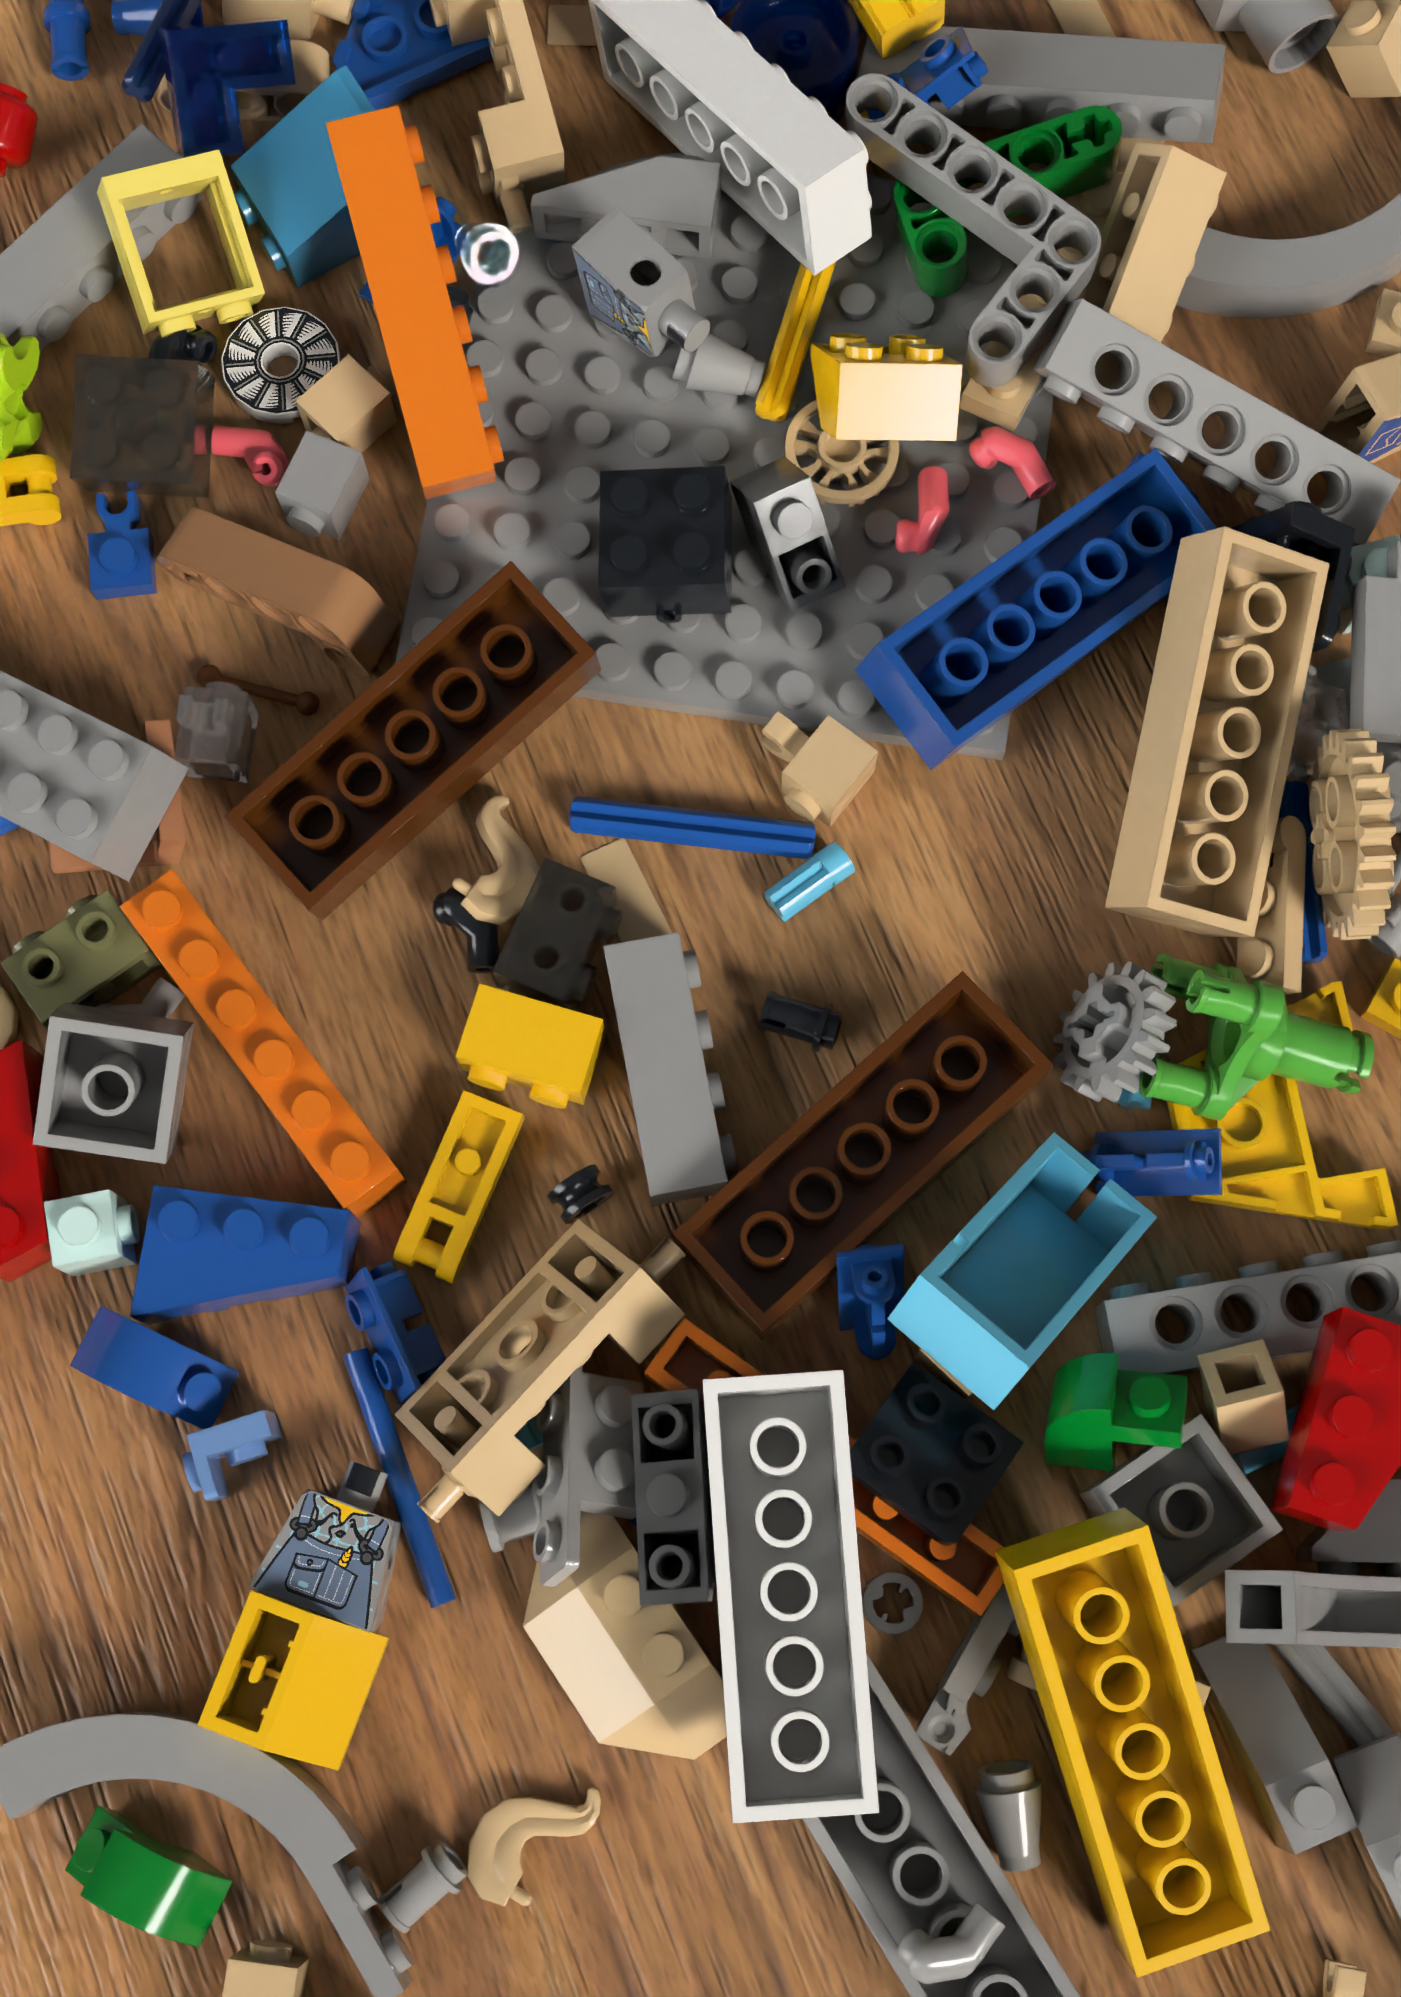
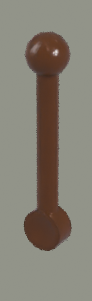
[197,665,320,715]

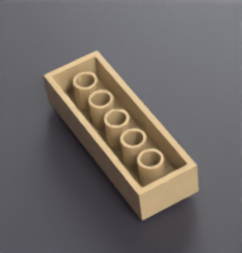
[1105,526,1330,937]

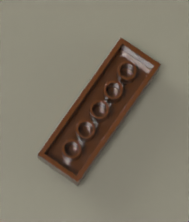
[224,561,601,920]
[673,971,1053,1340]

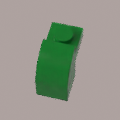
[1044,1353,1187,1471]
[65,1805,233,1947]

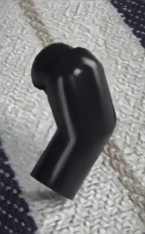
[139,325,217,399]
[432,887,499,974]

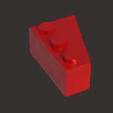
[0,1039,61,1282]
[1270,1307,1401,1532]

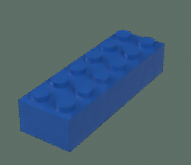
[855,448,1217,770]

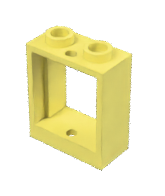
[97,150,265,338]

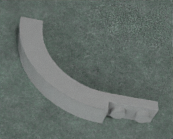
[1176,193,1401,319]
[1225,1570,1401,1648]
[0,1711,414,1997]

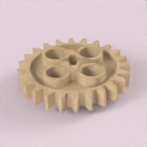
[1309,729,1397,940]

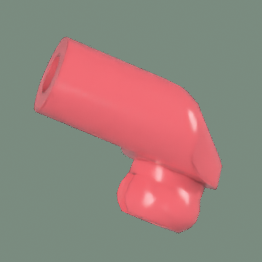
[211,425,290,487]
[969,426,1057,500]
[895,466,950,557]

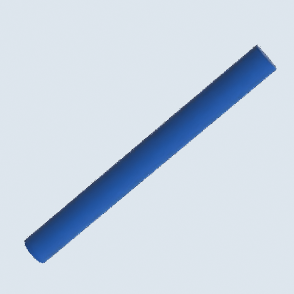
[343,1348,456,1609]

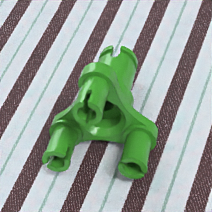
[1139,953,1375,1121]

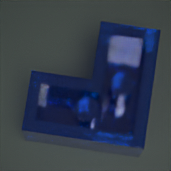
[158,17,296,158]

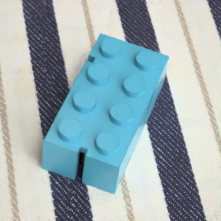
[887,1132,1157,1410]

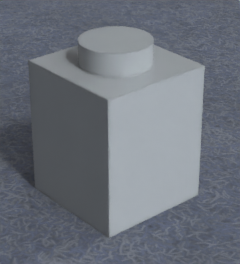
[275,430,370,540]

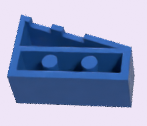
[130,1185,361,1325]

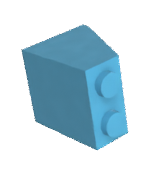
[231,65,375,288]

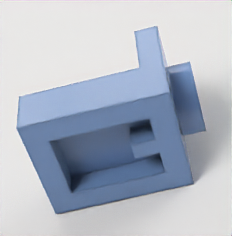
[183,1410,283,1501]

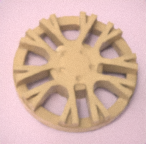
[784,399,899,507]

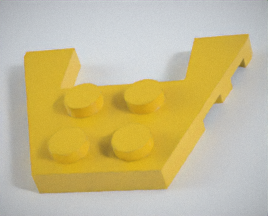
[1167,981,1399,1230]

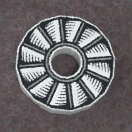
[221,307,341,425]

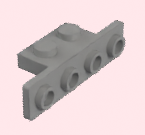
[533,1365,644,1587]

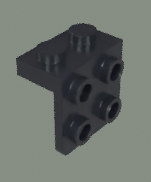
[1230,501,1356,653]
[850,1361,1024,1546]

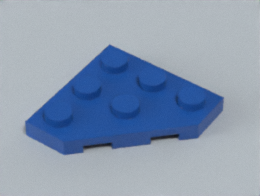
[332,0,493,110]

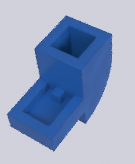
[70,1306,239,1430]

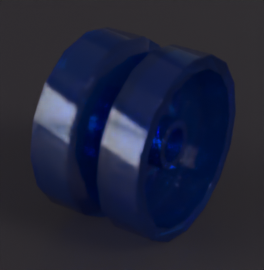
[731,0,860,122]

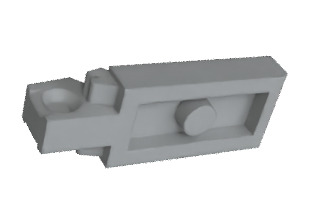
[914,1583,1019,1756]

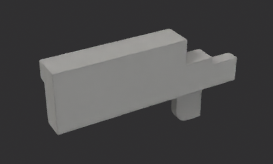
[1350,542,1401,744]

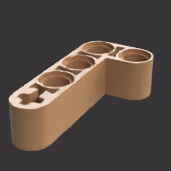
[157,507,400,678]

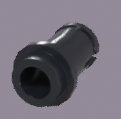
[759,990,843,1052]

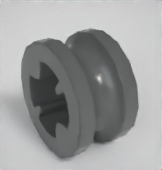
[862,1572,923,1634]

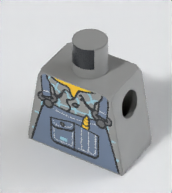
[572,206,710,358]
[249,1461,402,1632]

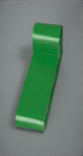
[893,105,1122,298]

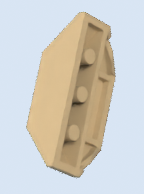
[523,1511,727,1760]

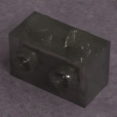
[493,858,623,1009]

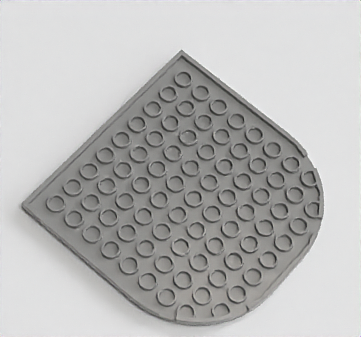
[395,153,1053,760]

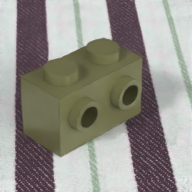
[0,890,163,1028]

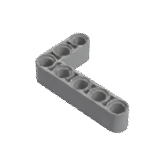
[845,73,1101,387]

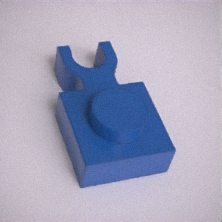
[87,490,157,600]

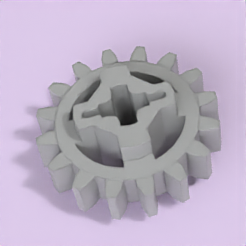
[1053,961,1177,1102]

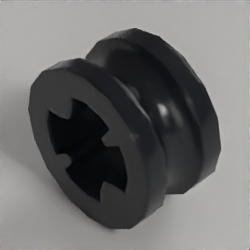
[547,1164,613,1224]

